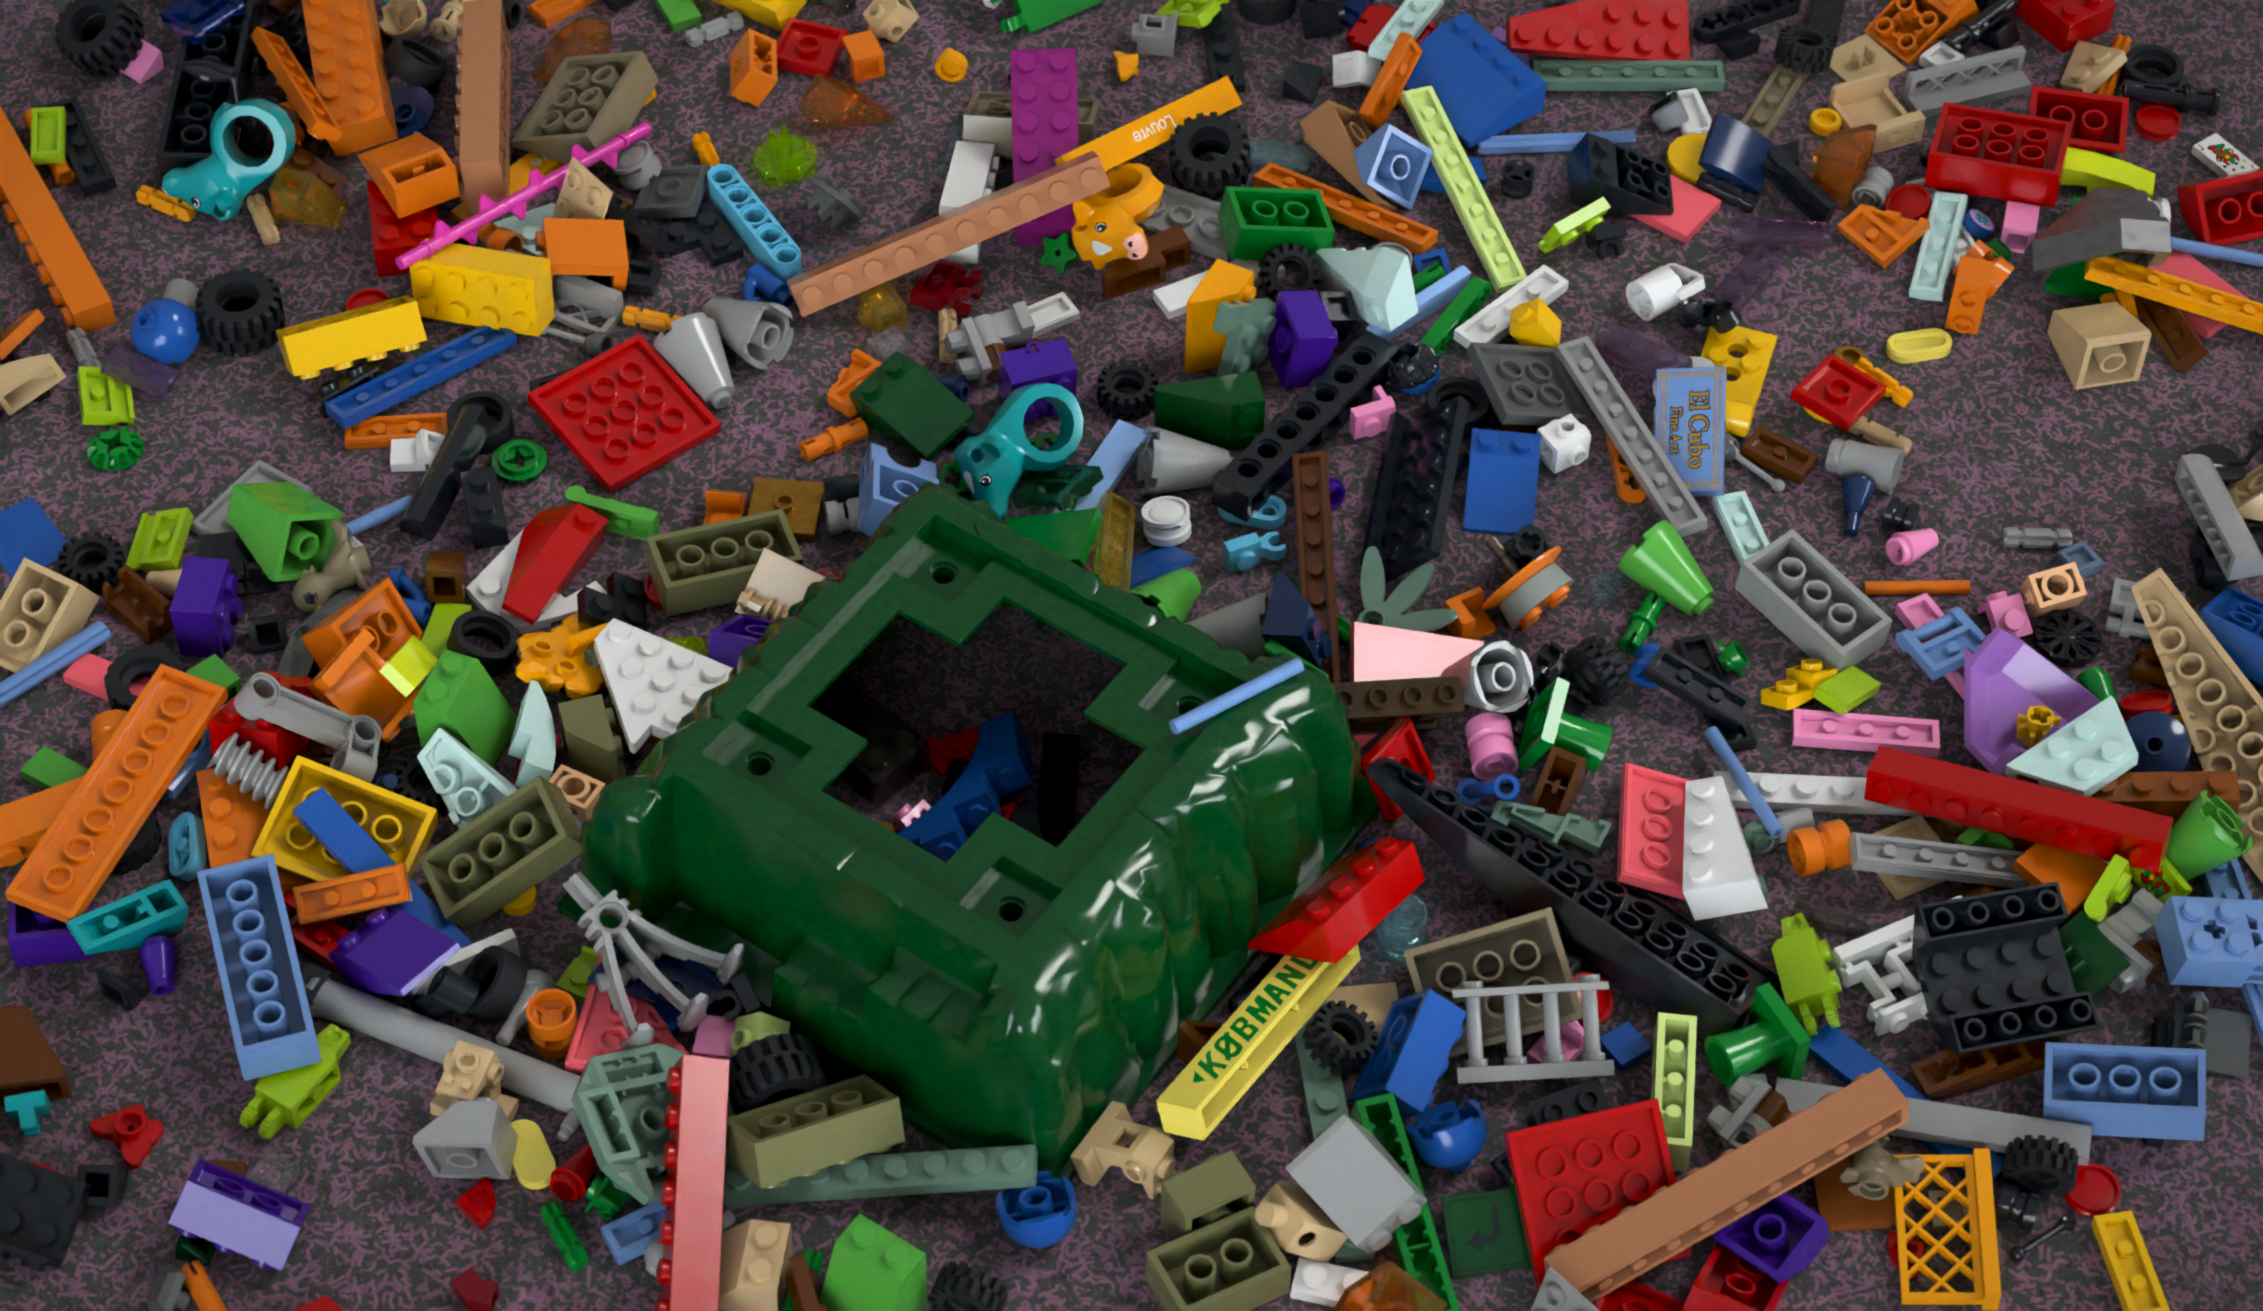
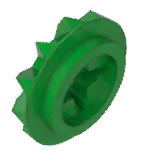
[87,425,144,471]
[492,439,548,485]

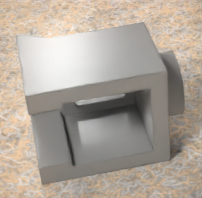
[1131,13,1178,57]

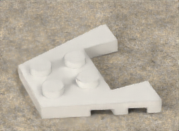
[466,530,607,635]

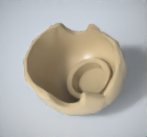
[378,0,427,39]

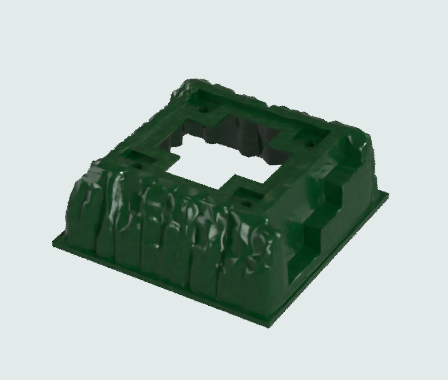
[556,482,1381,1182]

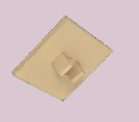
[1829,33,1907,82]

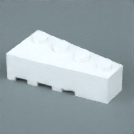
[939,141,1000,264]
[1682,775,1768,921]

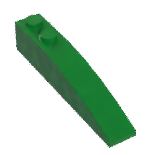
[1350,1092,1460,1311]

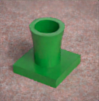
[1517,677,1612,773]
[1704,982,1812,1087]

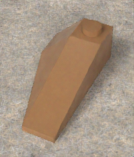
[1299,100,1397,212]

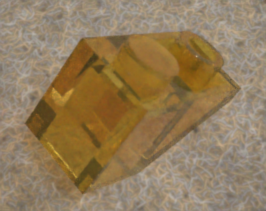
[269,167,348,229]

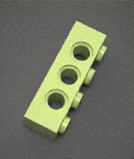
[1650,1012,1697,1172]

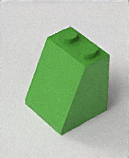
[227,481,342,582]
[413,650,517,769]
[819,1213,928,1311]

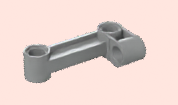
[234,672,382,783]

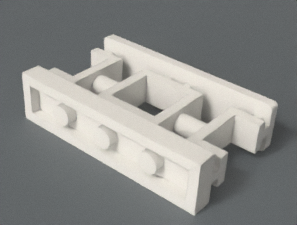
[1829,895,1962,1036]

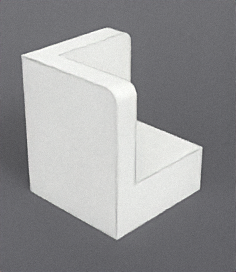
[1333,50,1381,88]

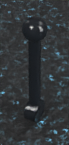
[2010,1214,2077,1262]

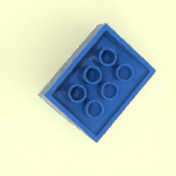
[1403,12,1547,148]
[2198,586,2263,690]

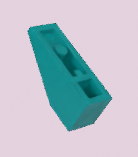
[66,879,189,955]

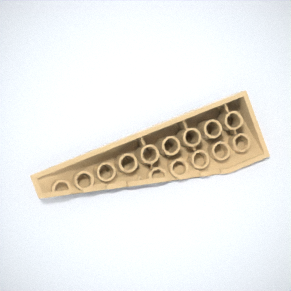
[2130,567,2263,884]

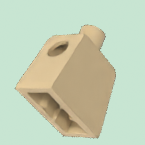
[1255,1182,1348,1263]

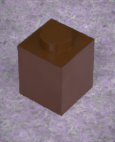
[425,551,468,602]

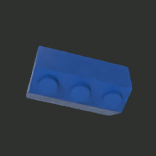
[1349,989,1467,1118]

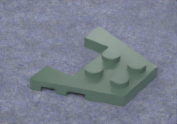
[1213,298,1278,376]
[1491,800,1613,855]

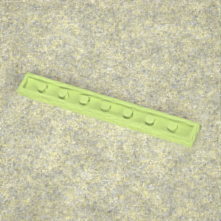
[1400,85,1527,294]

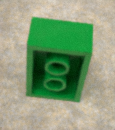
[1217,186,1335,262]

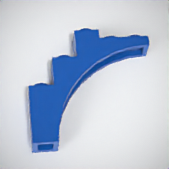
[897,711,1033,863]

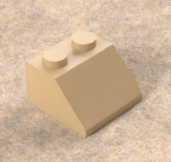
[718,1219,793,1311]

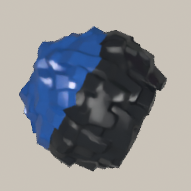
[1386,341,1441,395]

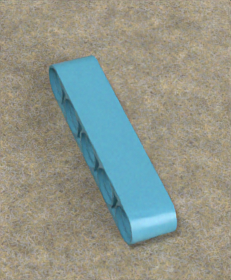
[707,164,802,286]

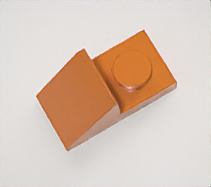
[703,489,748,525]

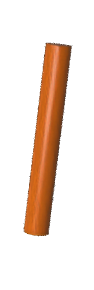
[1863,580,1971,595]

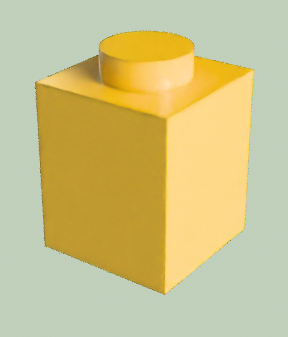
[1509,297,1562,347]

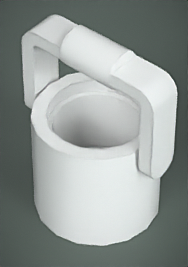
[1626,263,1705,321]

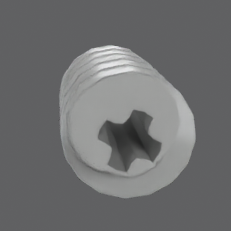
[207,732,289,811]

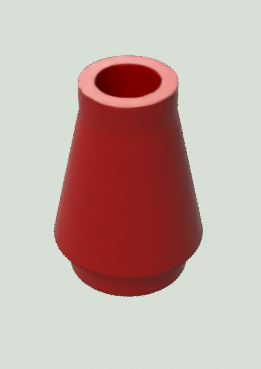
[550,1144,597,1202]

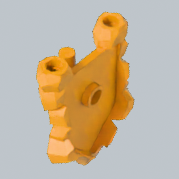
[515,612,609,700]

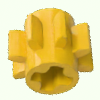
[2016,706,2061,749]

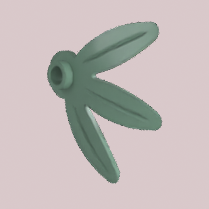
[1356,546,1458,633]

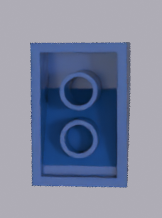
[1463,428,1541,536]

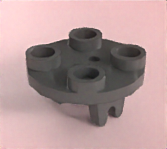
[807,171,868,229]

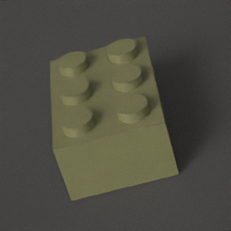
[1145,1206,1291,1311]

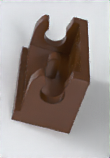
[102,565,174,646]

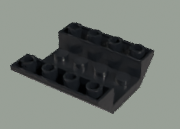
[1912,881,2101,1055]

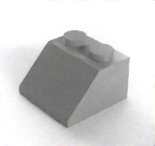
[412,1097,518,1180]

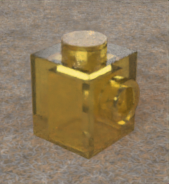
[856,281,908,339]

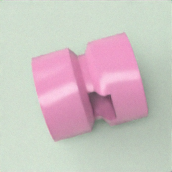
[1465,712,1519,781]

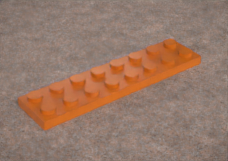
[5,664,228,924]

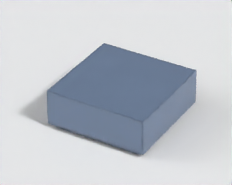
[2054,540,2105,579]

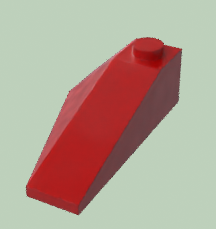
[502,503,609,625]

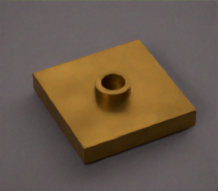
[748,477,824,542]

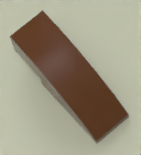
[1102,225,1191,300]

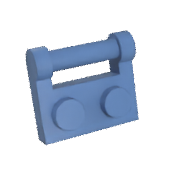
[1895,606,1985,681]

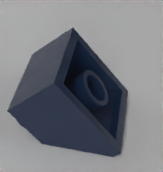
[1261,571,1332,671]

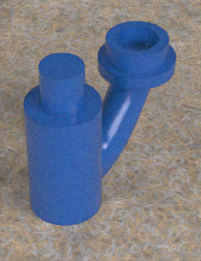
[742,263,794,307]
[388,567,431,627]
[1456,774,1520,806]

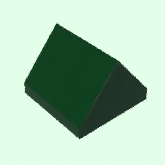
[175,1234,216,1266]

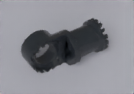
[1676,298,1742,334]

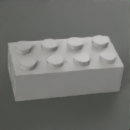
[1735,529,1893,673]

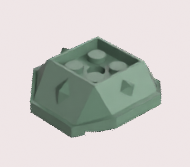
[571,1043,735,1205]

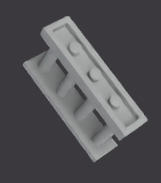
[1452,974,1615,1084]

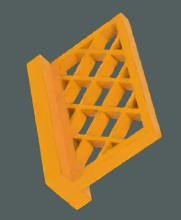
[1892,1148,2001,1311]

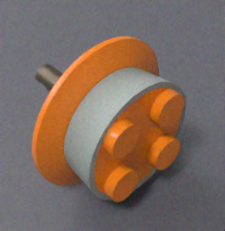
[1481,535,1574,631]

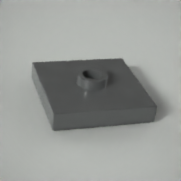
[633,164,711,219]

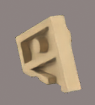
[2059,41,2128,93]

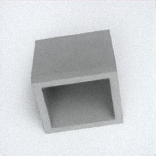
[1285,1114,1428,1254]

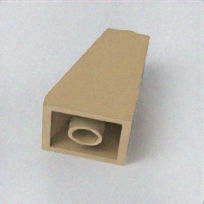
[2047,301,2152,390]

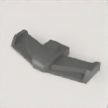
[275,589,364,678]

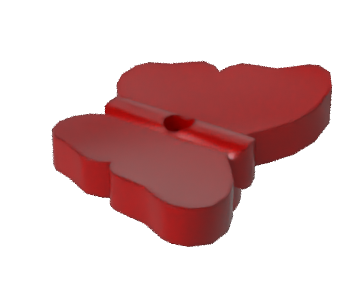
[917,727,979,778]
[90,1104,163,1170]

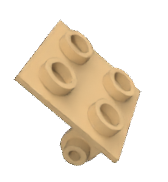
[553,157,613,219]
[735,547,826,621]

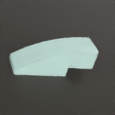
[507,679,556,788]

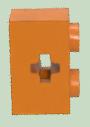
[730,28,778,107]
[1945,255,1994,335]

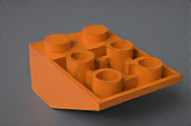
[1863,0,1979,65]
[358,133,460,219]

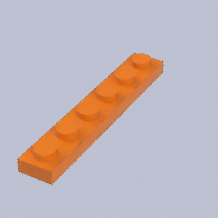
[250,26,344,143]
[1252,162,1438,255]

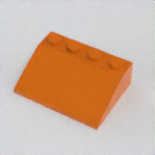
[196,768,316,897]

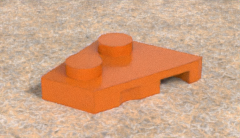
[1838,204,1931,269]
[826,348,882,418]

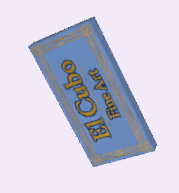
[1655,366,1727,497]

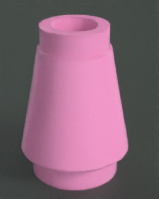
[1886,528,1939,566]

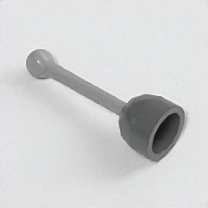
[541,325,613,358]
[1725,432,1785,493]

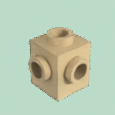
[862,0,919,43]

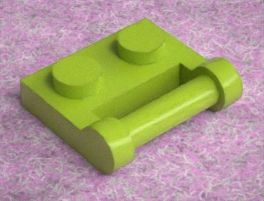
[2084,854,2133,926]

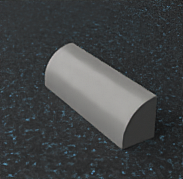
[2174,454,2263,581]

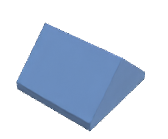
[1353,123,1434,210]

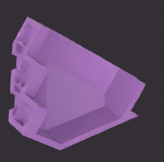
[1964,627,2100,777]

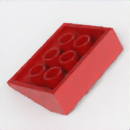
[1924,102,2073,208]
[1247,837,1425,964]

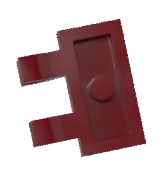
[910,259,984,318]

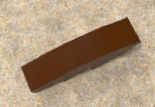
[1910,1037,2062,1099]

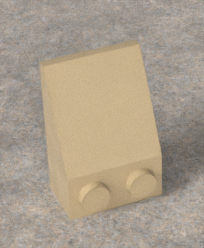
[0,557,100,673]

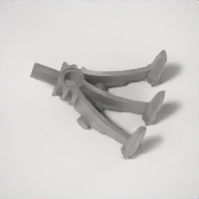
[563,871,744,1051]

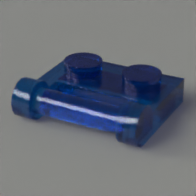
[160,0,247,45]

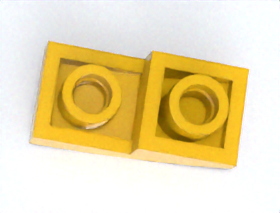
[1761,658,1838,711]

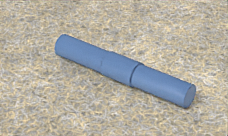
[344,495,412,537]

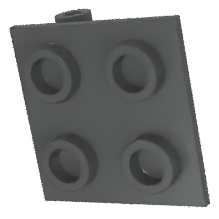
[2173,991,2252,1079]

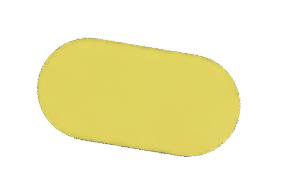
[1885,328,1952,364]
[511,1119,556,1190]

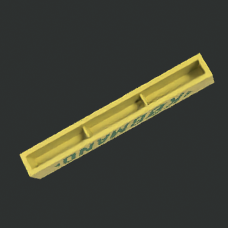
[1156,943,1361,1141]

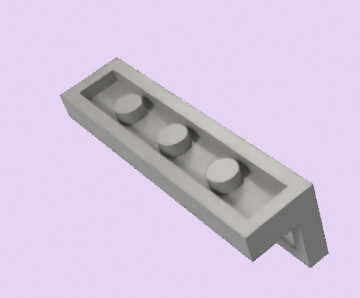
[1902,45,2032,117]
[505,248,624,334]

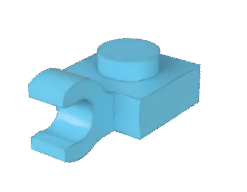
[1222,531,1287,574]

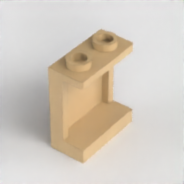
[1828,70,1926,157]

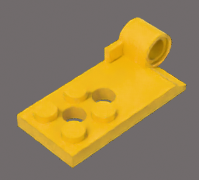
[1700,326,1778,438]

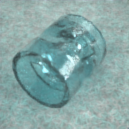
[1376,894,1428,962]

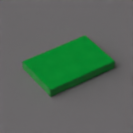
[1004,508,1102,568]

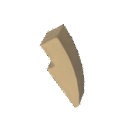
[0,354,67,416]

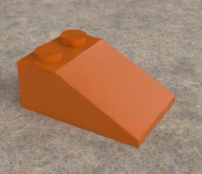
[301,577,424,670]

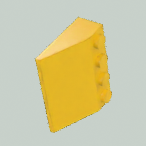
[251,755,438,882]

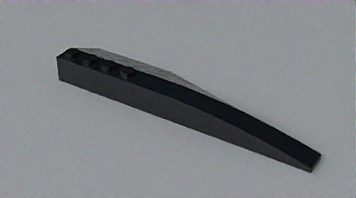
[1365,756,1781,1044]

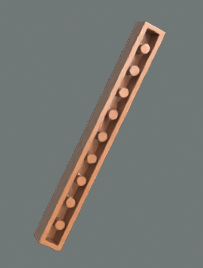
[786,151,1111,317]
[1544,1067,1909,1303]

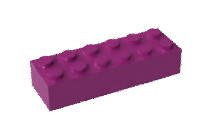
[1010,48,1079,246]

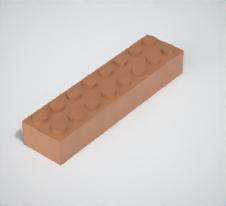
[454,0,511,214]

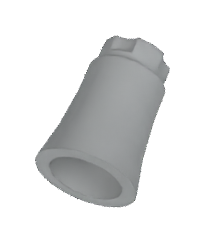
[1825,438,1904,495]

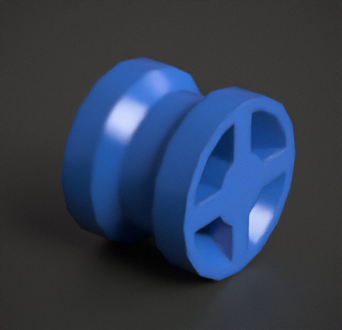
[1629,643,1661,688]

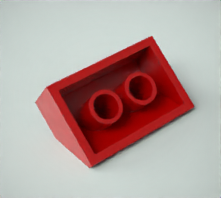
[2025,86,2129,154]
[2177,168,2263,246]

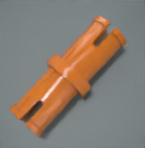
[798,417,869,463]

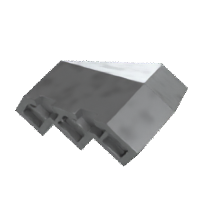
[2022,187,2171,286]

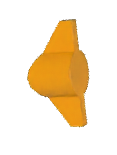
[1113,51,1139,81]

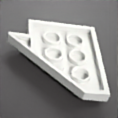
[594,618,733,754]

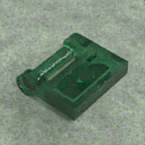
[1014,464,1104,512]

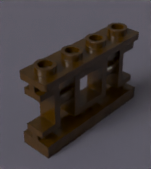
[1332,676,1465,736]

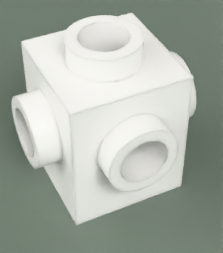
[1537,414,1591,474]

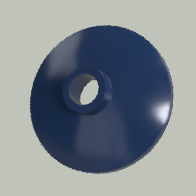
[390,86,435,140]
[2125,711,2191,772]

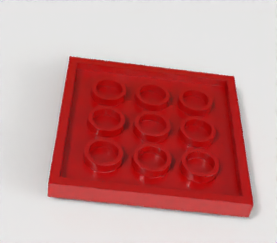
[528,333,721,494]
[1503,1098,1693,1291]

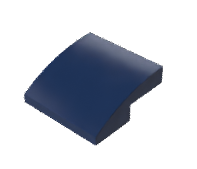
[1698,113,1775,195]

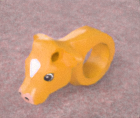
[1071,163,1164,270]

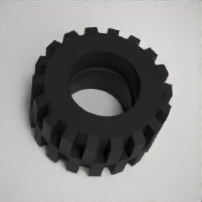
[54,0,145,78]
[1168,112,1251,201]
[195,269,286,357]
[728,1033,828,1115]

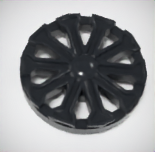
[2033,609,2102,667]

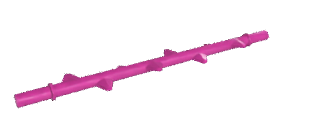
[395,122,651,270]

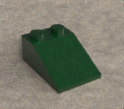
[849,351,976,461]
[1154,370,1265,451]

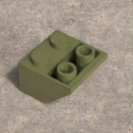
[558,694,627,786]

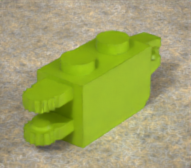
[1771,913,1842,1037]
[239,1023,351,1140]

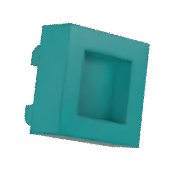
[4,1090,52,1137]

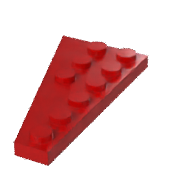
[1505,0,1690,61]

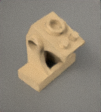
[430,1040,519,1123]
[1070,1101,1178,1200]

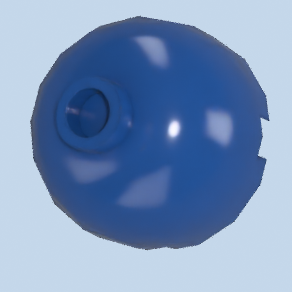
[130,298,200,368]
[1406,1099,1488,1172]
[996,1171,1076,1248]

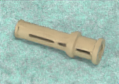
[429,0,477,43]

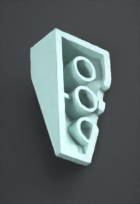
[1316,246,1419,332]
[417,727,519,830]

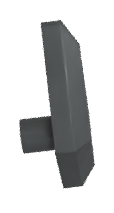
[147,1259,191,1311]

